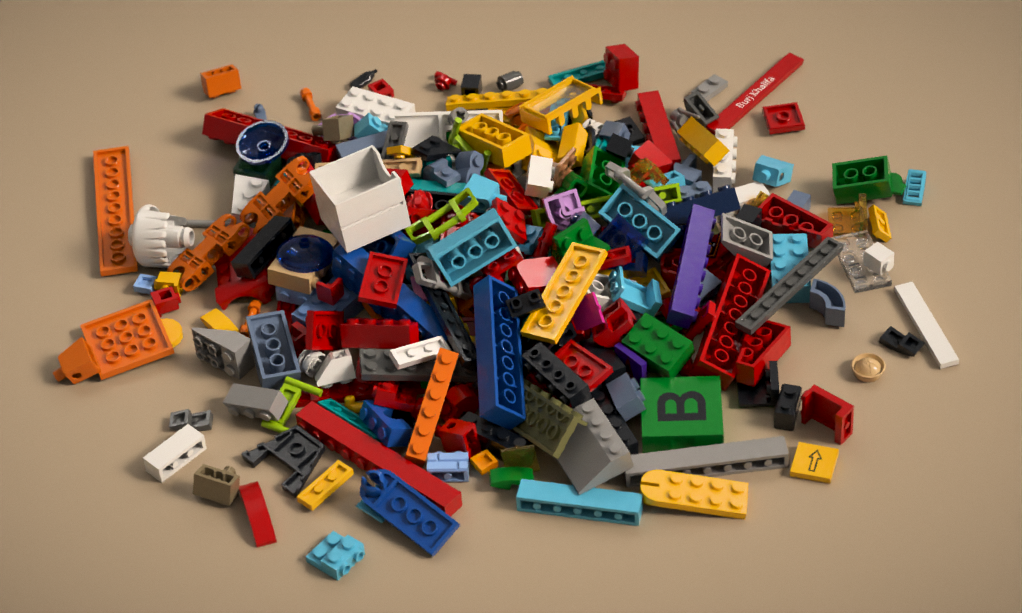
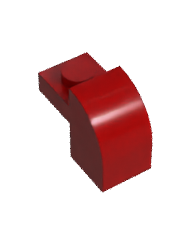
[439,384,479,422]

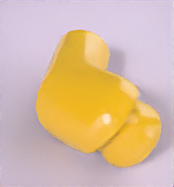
[344,395,363,413]

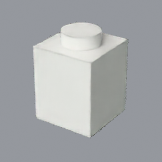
[864,242,894,276]

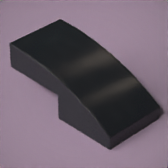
[879,326,925,357]

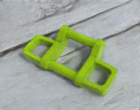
[405,188,478,245]

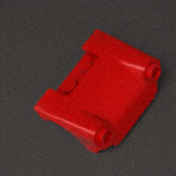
[214,233,276,310]

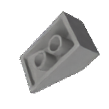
[721,213,773,268]

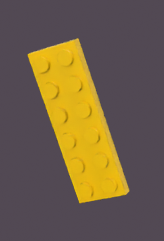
[520,242,608,345]

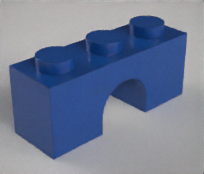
[359,400,412,447]

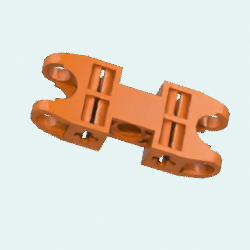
[240,156,314,234]
[167,214,250,292]

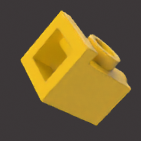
[154,271,183,297]

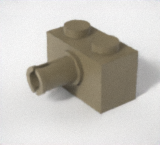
[312,115,354,144]
[193,464,240,506]

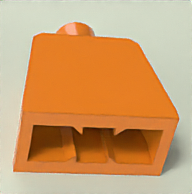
[53,337,101,384]

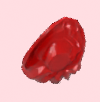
[405,189,433,209]

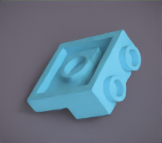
[306,531,365,581]

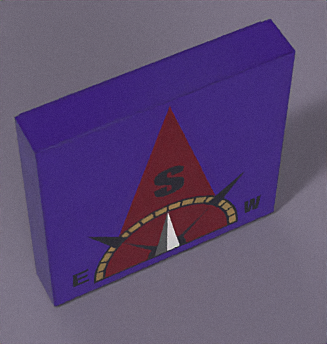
[614,342,647,391]

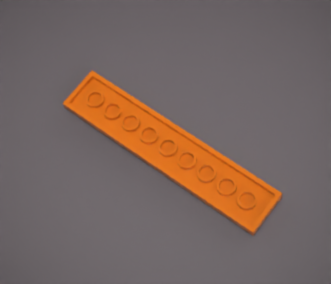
[93,146,138,277]

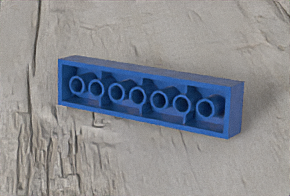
[332,244,454,351]
[473,275,526,430]

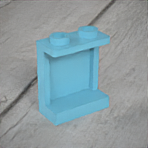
[608,265,662,317]

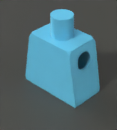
[752,155,794,187]
[459,174,507,213]

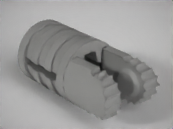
[448,107,468,126]

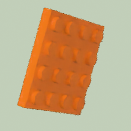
[80,299,175,380]

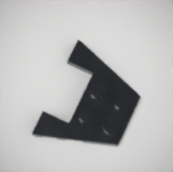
[241,425,326,498]

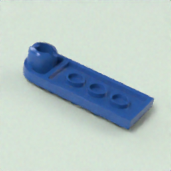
[360,469,460,557]

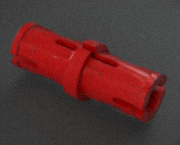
[533,221,558,258]

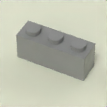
[223,383,289,421]

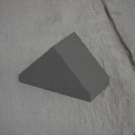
[683,90,719,126]

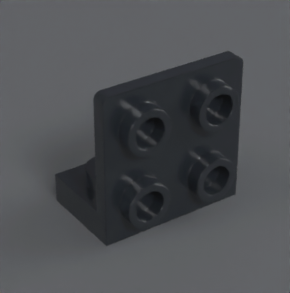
[737,361,779,407]

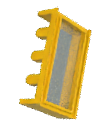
[519,75,603,135]

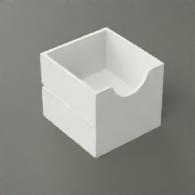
[309,145,411,253]

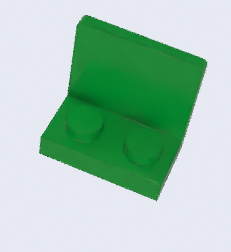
[553,218,611,258]

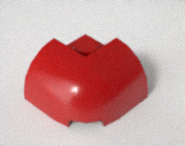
[592,298,637,348]

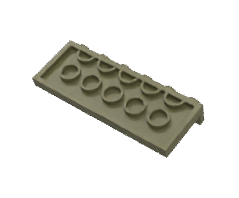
[513,378,588,459]

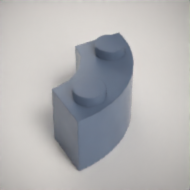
[809,279,846,327]

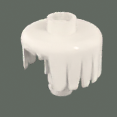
[128,204,195,268]

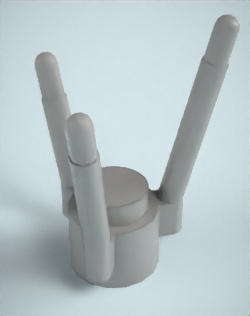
[670,107,700,138]

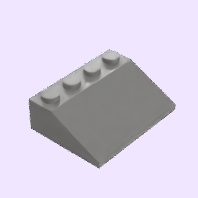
[556,398,634,495]

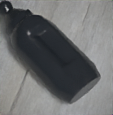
[349,69,378,89]

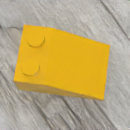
[522,126,560,171]

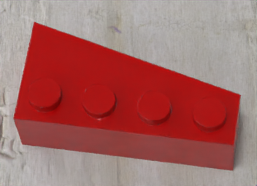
[758,193,834,248]
[340,318,419,349]
[736,320,791,387]

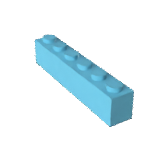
[516,479,643,526]

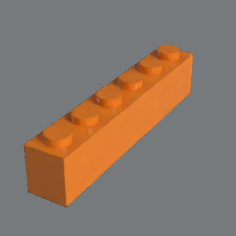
[405,348,459,468]

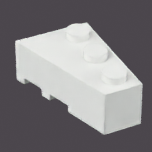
[232,174,271,228]

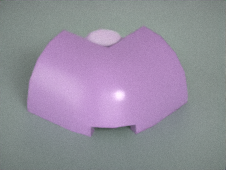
[542,188,585,231]

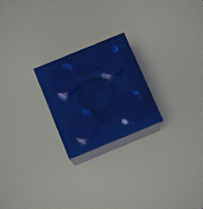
[597,213,650,270]

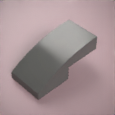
[169,409,213,431]

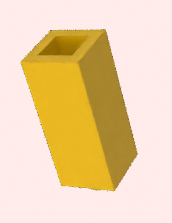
[557,122,588,169]

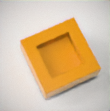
[470,449,499,475]

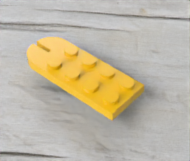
[639,470,748,519]

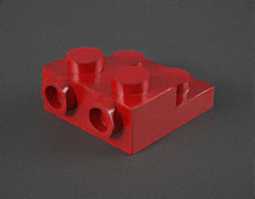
[371,381,417,413]

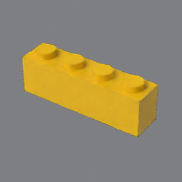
[677,116,730,166]

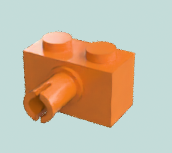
[200,64,242,98]

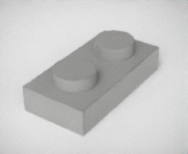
[691,74,728,102]

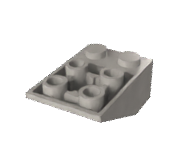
[191,327,255,380]

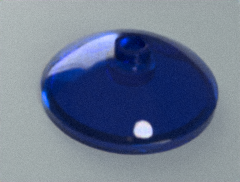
[236,120,289,165]
[277,234,334,273]

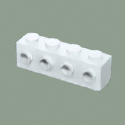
[713,129,737,193]

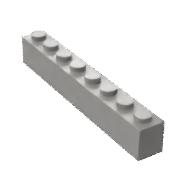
[623,436,789,488]

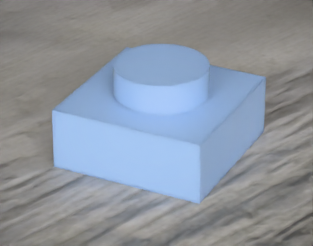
[133,273,158,294]

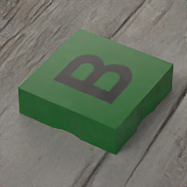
[640,376,724,453]

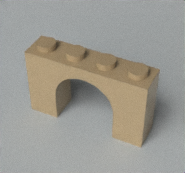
[267,226,340,295]

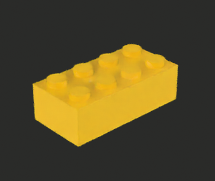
[458,113,532,168]

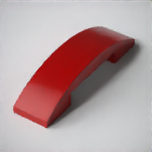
[239,481,277,548]

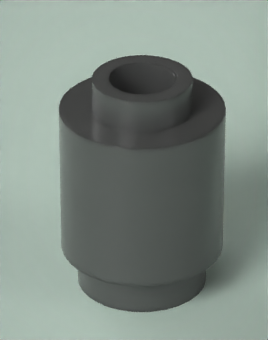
[496,71,524,92]

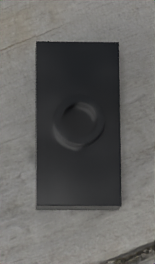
[614,116,645,146]

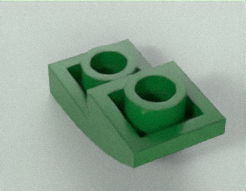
[489,467,534,490]

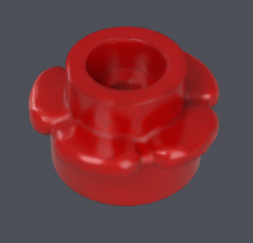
[435,75,451,91]

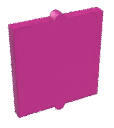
[571,292,605,331]

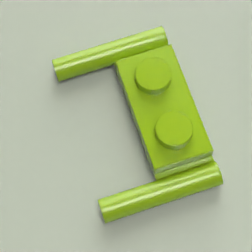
[448,117,491,176]
[261,376,323,433]

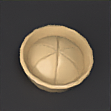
[851,353,886,382]

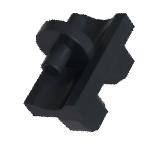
[505,288,546,320]

